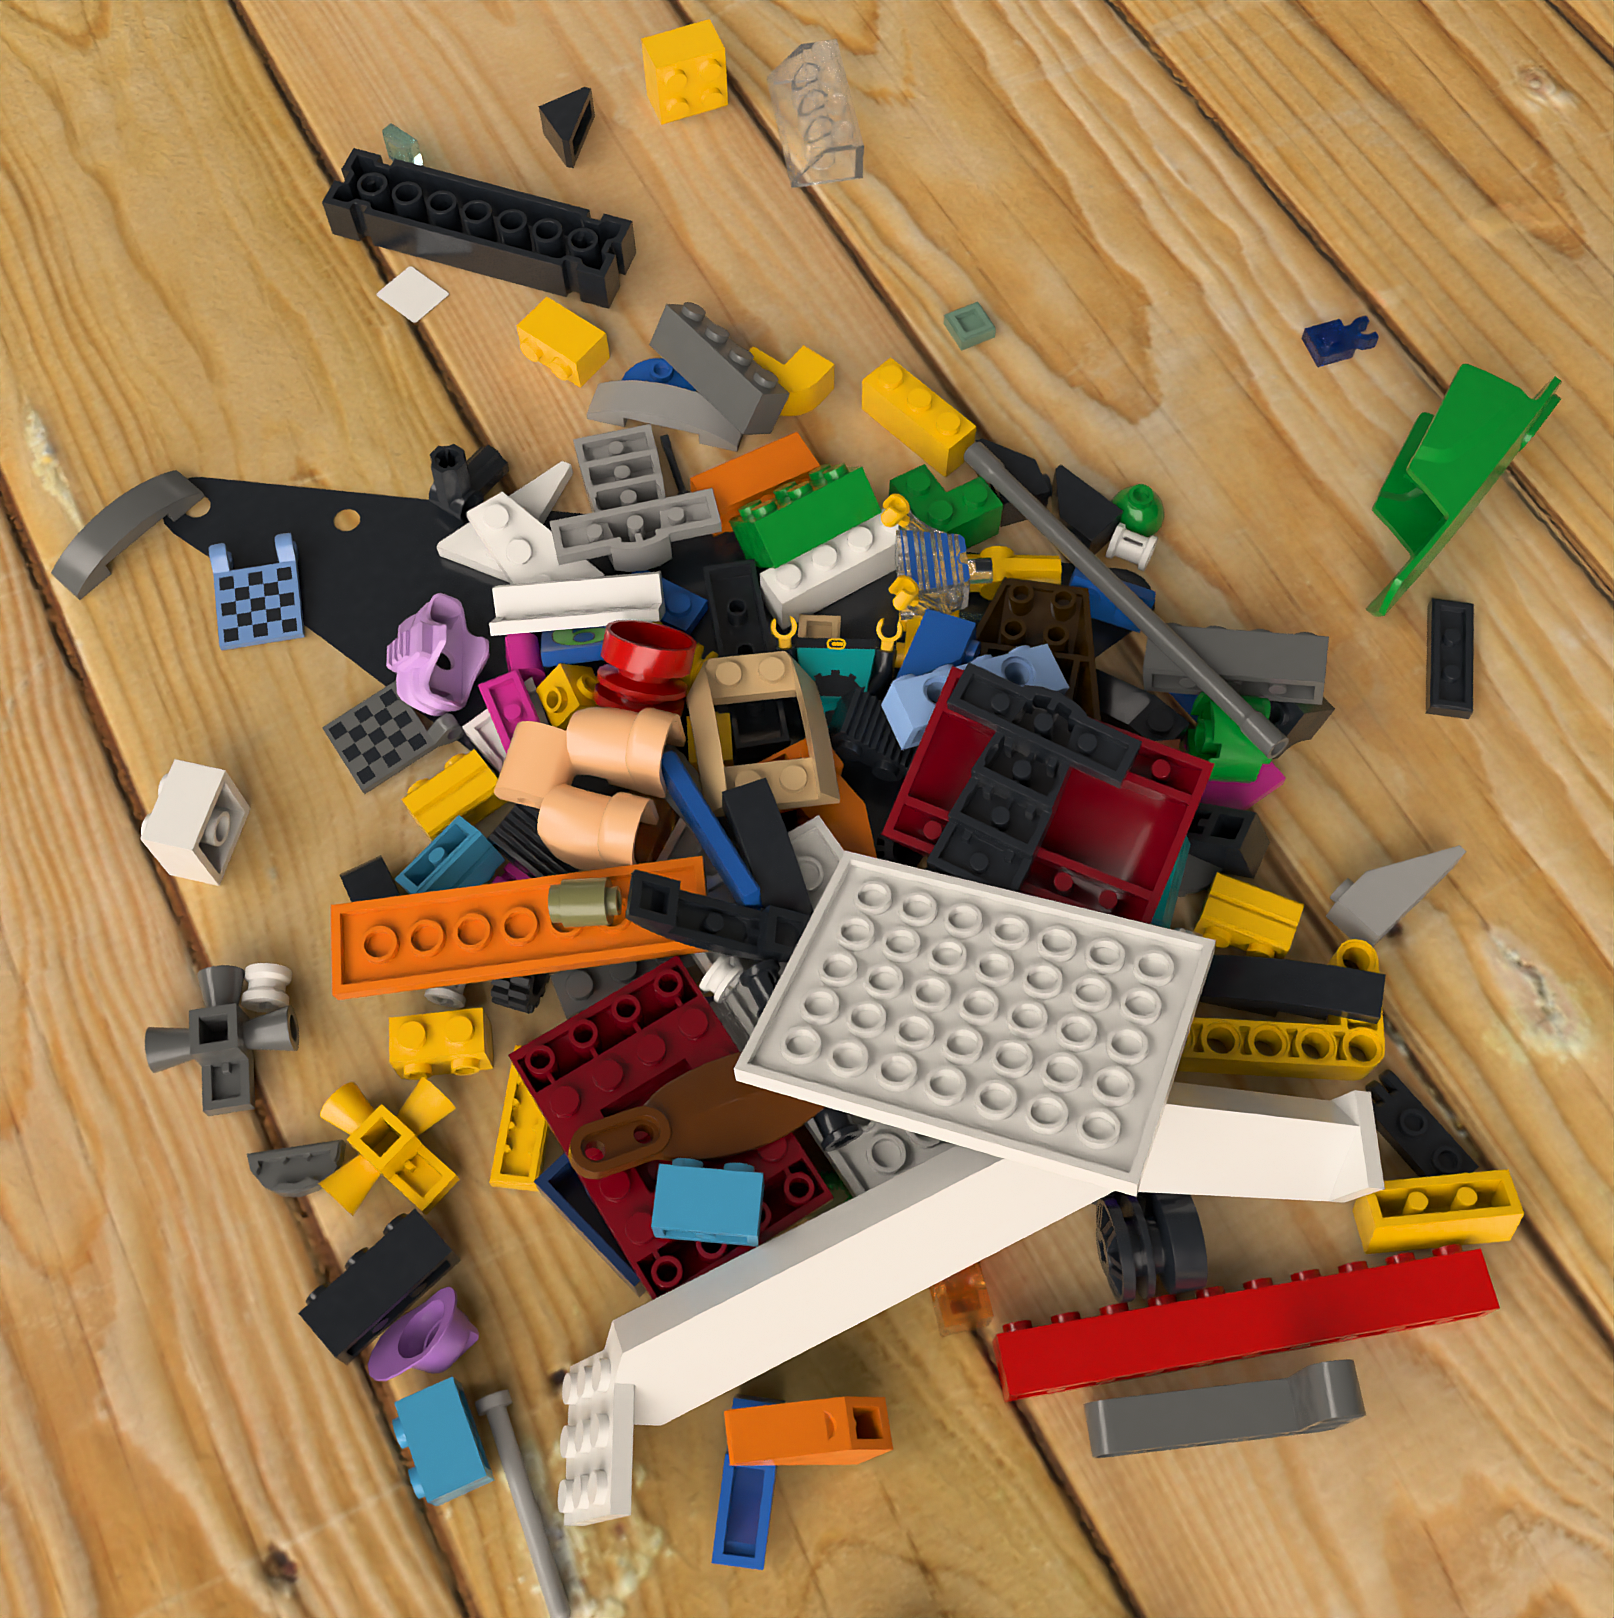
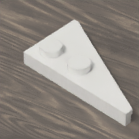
[437,461,573,582]

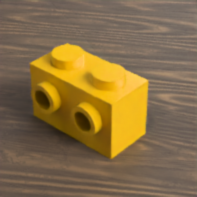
[389,1007,494,1080]

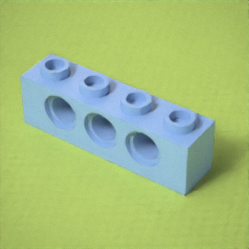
[881,644,1069,750]

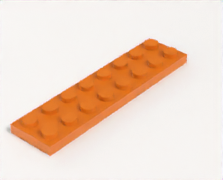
[331,856,709,1000]

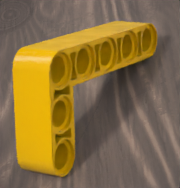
[1177,939,1385,1081]

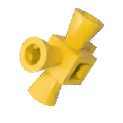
[318,1076,460,1216]

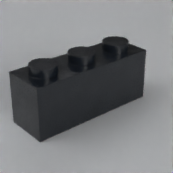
[298,1209,461,1365]

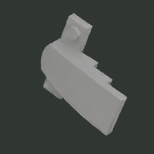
[549,424,722,572]

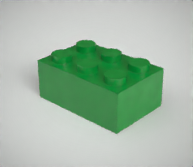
[729,463,882,569]

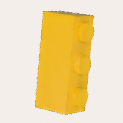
[861,357,977,478]
[1352,1169,1524,1254]

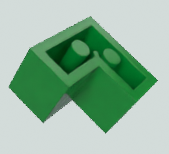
[889,464,1003,565]

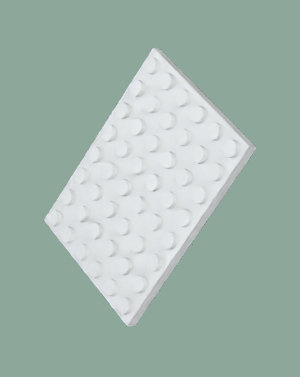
[734,851,1216,1197]

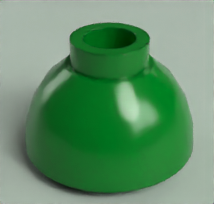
[1111,484,1164,537]

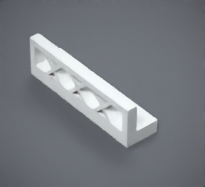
[489,571,666,636]

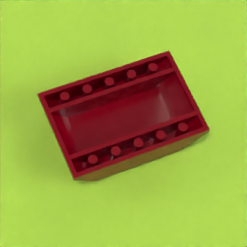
[881,666,1215,924]

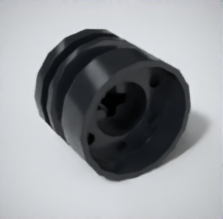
[1096,1192,1208,1304]

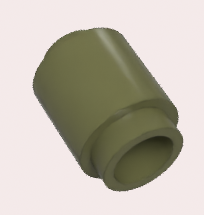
[548,877,622,927]

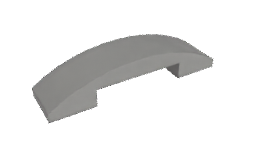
[587,380,743,452]

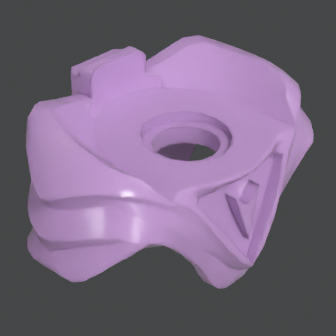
[386,593,490,716]

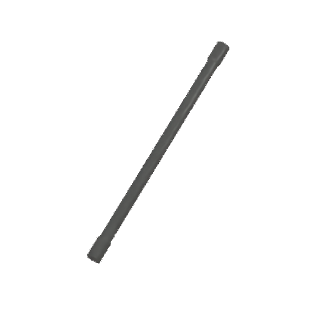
[964,442,1289,759]

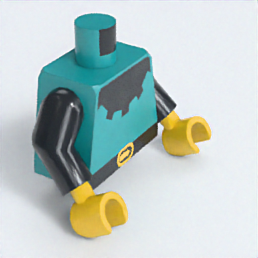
[770,616,903,728]

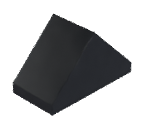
[538,87,595,168]

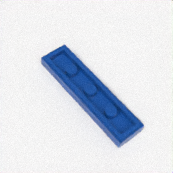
[661,750,761,911]

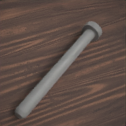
[475,1390,571,1618]

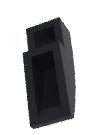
[722,777,814,916]

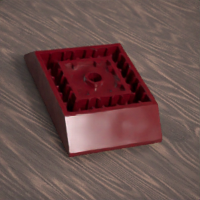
[508,955,834,1300]

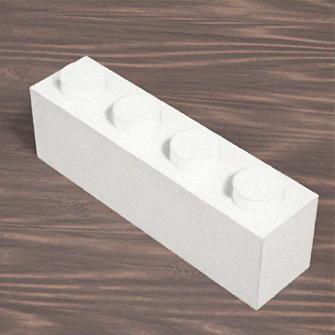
[760,508,923,630]

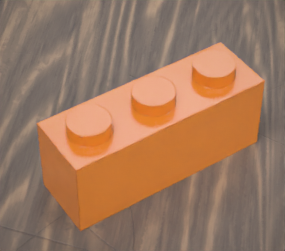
[690,432,820,537]

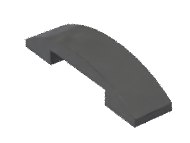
[51,470,205,600]

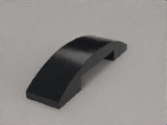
[625,869,811,963]

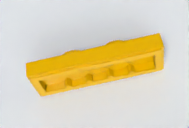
[489,1045,550,1192]

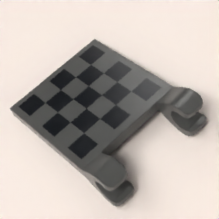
[322,680,464,794]

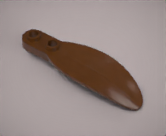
[568,1051,826,1179]

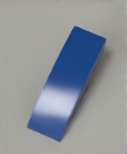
[711,1394,786,1570]

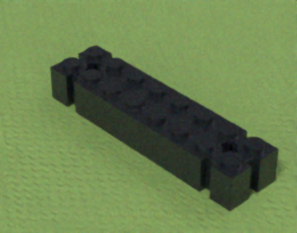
[322,148,636,309]

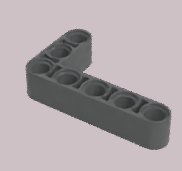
[1084,1359,1366,1458]

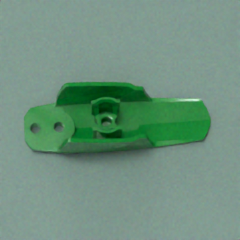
[1366,364,1562,617]

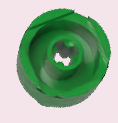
[1186,692,1272,783]

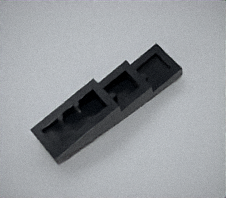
[1199,955,1386,1024]

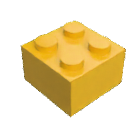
[641,19,728,125]

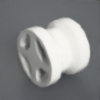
[241,963,292,1013]

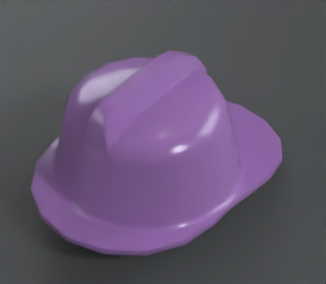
[368,1287,479,1381]

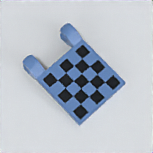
[209,533,305,650]

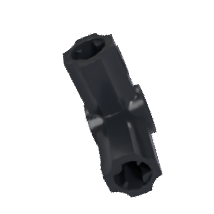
[429,444,509,523]

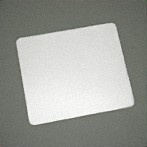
[376,266,449,323]

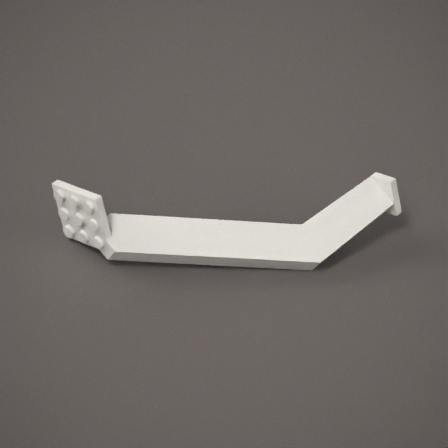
[558,1082,1385,1526]

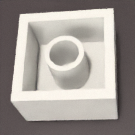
[140,759,251,886]

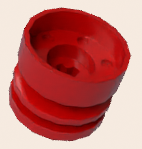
[593,620,697,718]

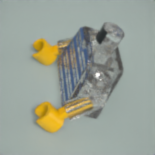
[881,493,993,620]

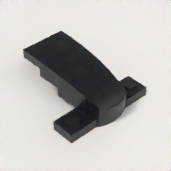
[926,662,1142,892]

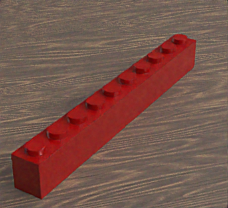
[992,1244,1500,1402]

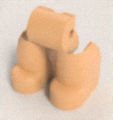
[494,707,686,871]

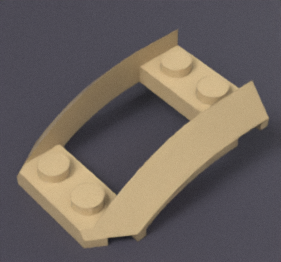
[686,651,840,817]

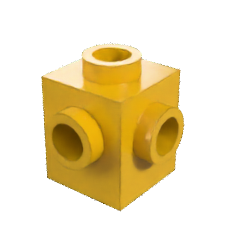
[535,663,600,731]

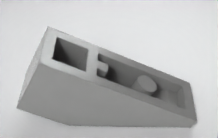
[1326,845,1467,947]

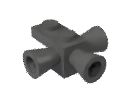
[145,965,299,1116]

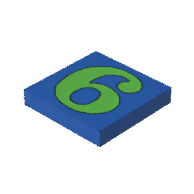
[541,626,606,667]

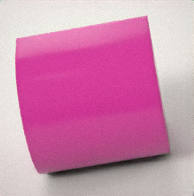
[505,633,546,686]

